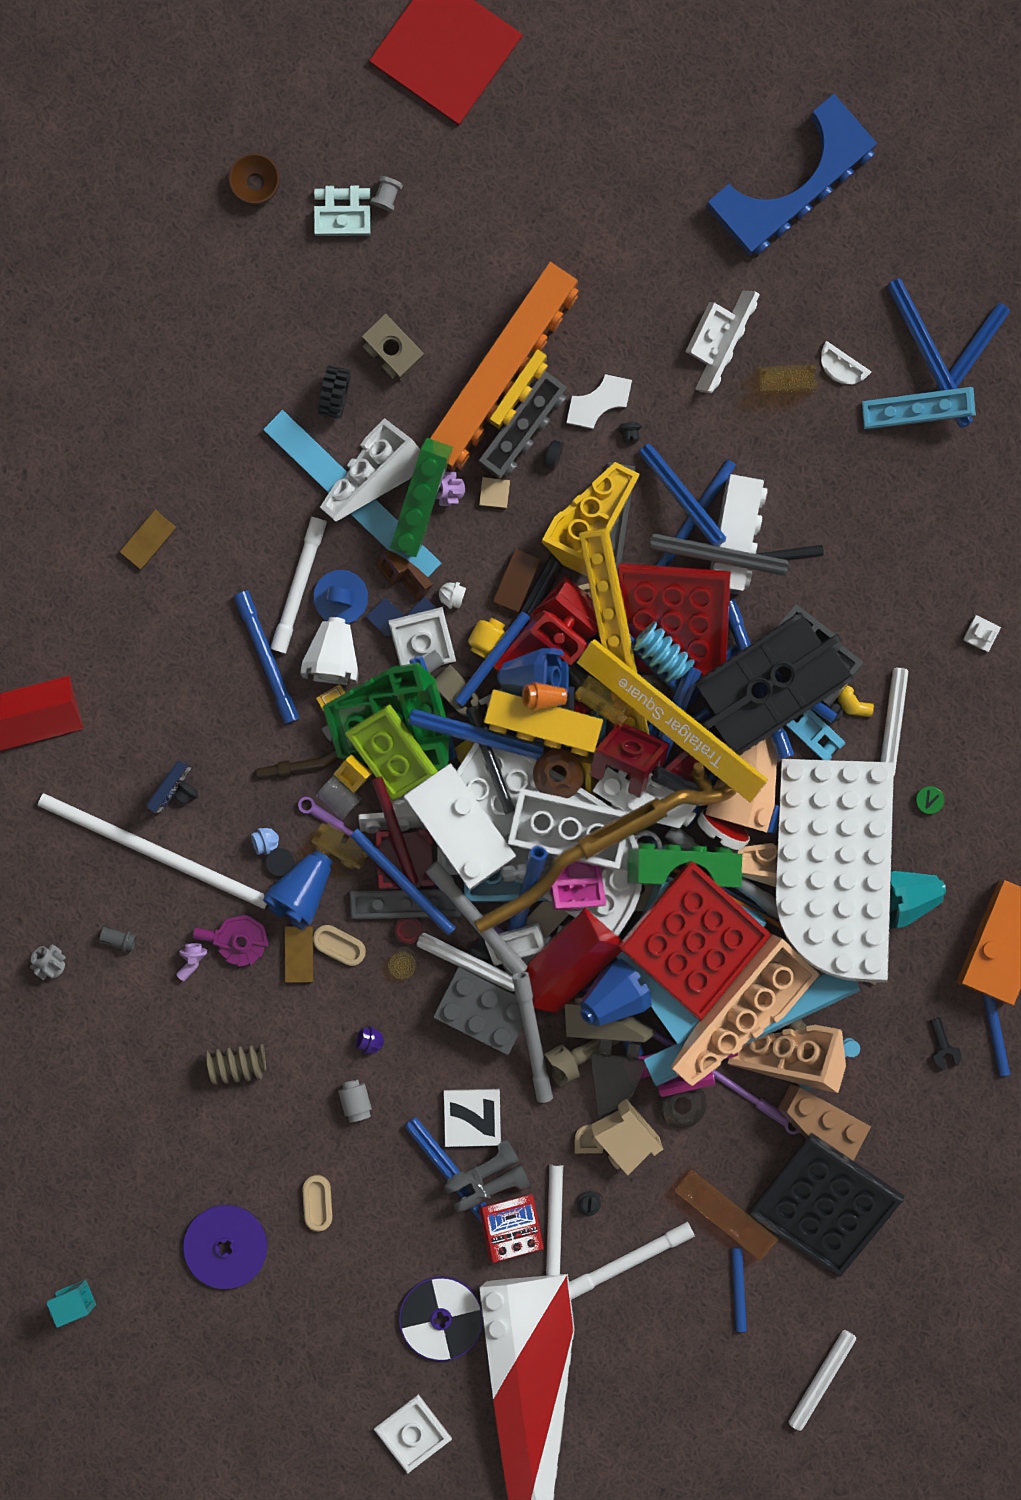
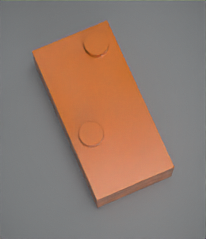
[956,880,1021,1005]

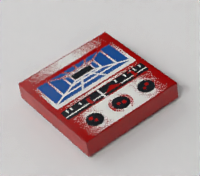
[479,1194,544,1263]

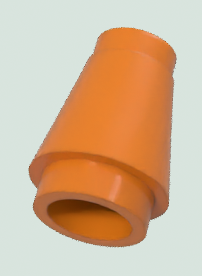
[523,682,567,710]

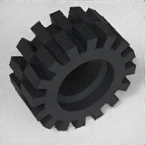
[318,365,351,419]

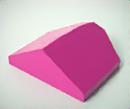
[550,861,606,911]

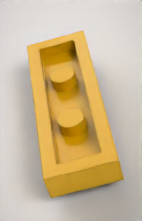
[490,349,548,429]

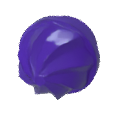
[356,1026,384,1054]

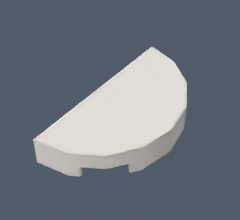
[821,341,871,384]

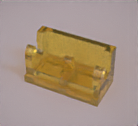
[758,364,818,395]

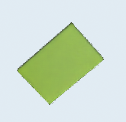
[345,704,438,801]

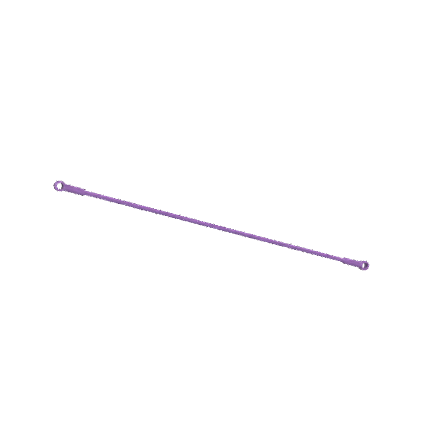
[298,797,799,1134]

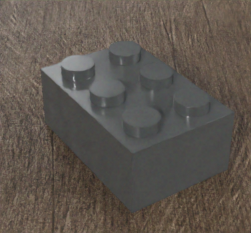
[434,967,523,1055]

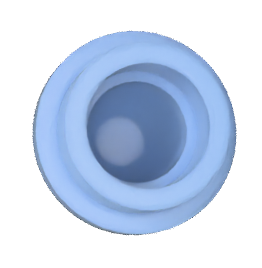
[251,828,279,855]

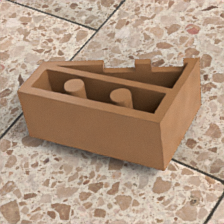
[778,1084,871,1161]

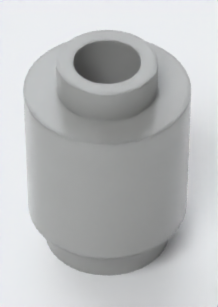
[338,1079,372,1123]

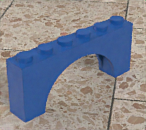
[706,94,878,257]

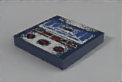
[147,761,193,813]

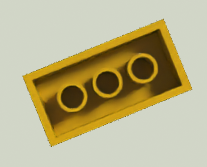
[485,689,603,756]

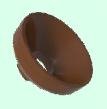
[229,153,280,205]
[533,749,584,799]

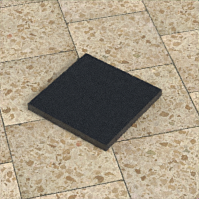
[748,1132,905,1277]

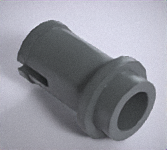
[99,926,137,953]

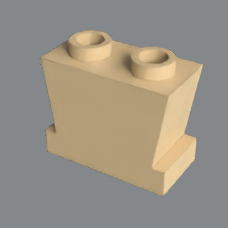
[591,1099,663,1175]

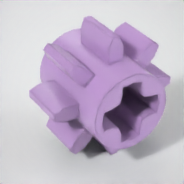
[436,472,465,506]

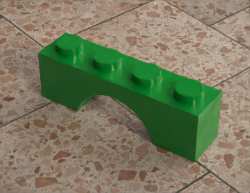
[390,438,453,557]
[627,844,743,887]

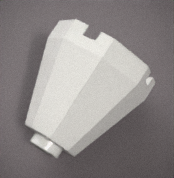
[301,617,359,685]

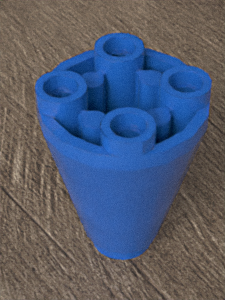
[263,850,333,931]

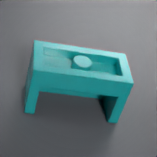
[47,1279,96,1328]

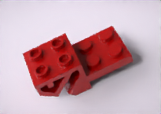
[494,577,598,671]

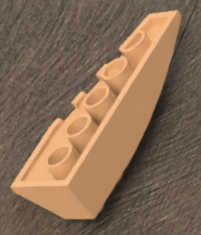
[671,934,820,1086]

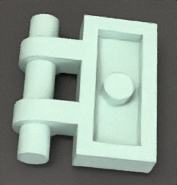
[314,186,371,236]

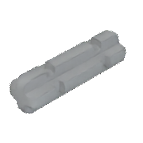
[501,858,554,882]

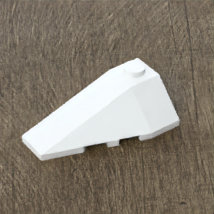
[320,418,420,521]

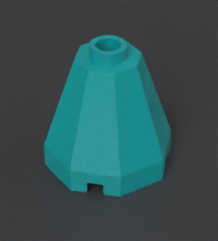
[889,871,946,928]

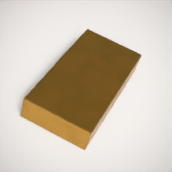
[120,510,177,570]
[285,926,314,982]

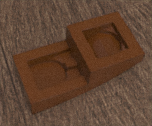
[375,549,433,602]
[492,549,541,614]

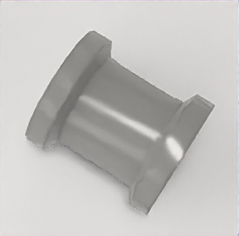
[370,176,403,212]

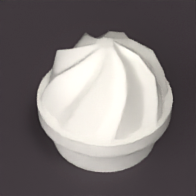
[439,582,466,609]

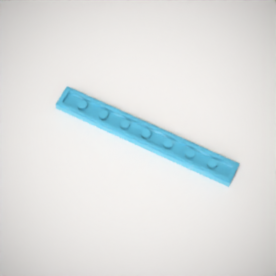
[263,410,442,577]
[644,974,860,1086]

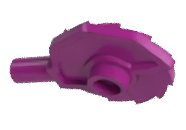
[193,915,269,966]

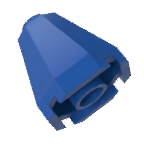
[497,648,569,706]
[580,958,652,1027]

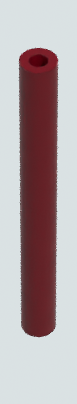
[372,776,419,884]

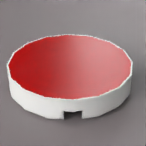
[698,808,750,850]

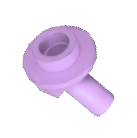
[176,943,207,981]

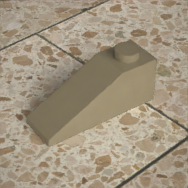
[565,994,655,1042]

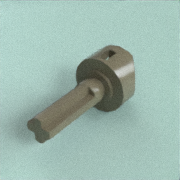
[544,1039,621,1087]

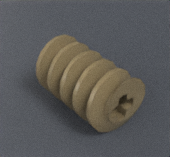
[207,1044,266,1085]

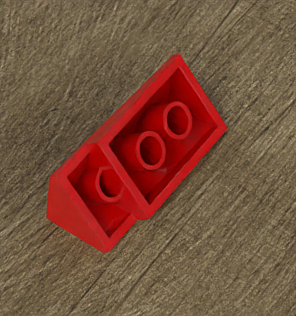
[0,676,84,751]
[524,908,623,1013]

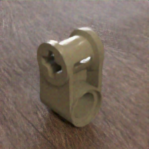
[435,665,480,717]

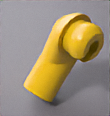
[837,685,874,717]

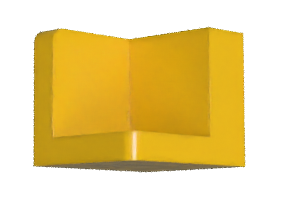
[334,754,373,793]

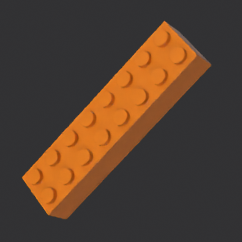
[430,262,579,472]

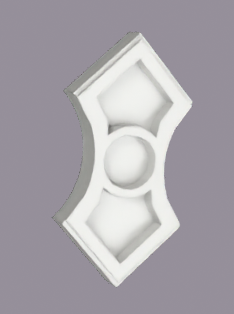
[566,374,632,429]

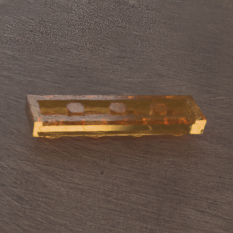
[673,1168,778,1261]

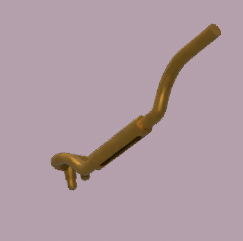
[474,762,736,934]

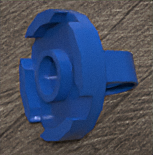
[314,570,368,624]

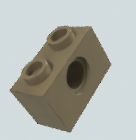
[362,314,425,380]

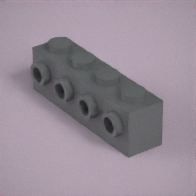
[477,371,567,479]

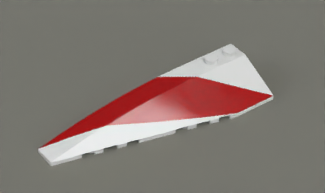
[480,1274,575,1500]

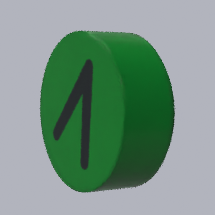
[915,786,944,814]

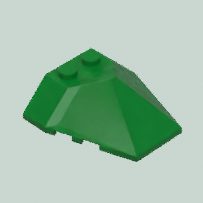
[323,663,450,770]

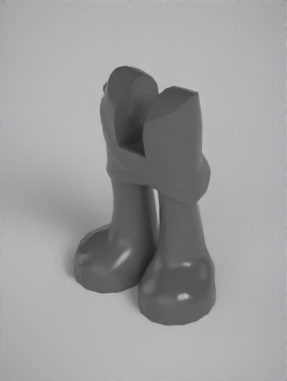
[443,1139,530,1213]

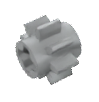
[30,944,66,980]

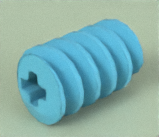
[633,621,694,683]

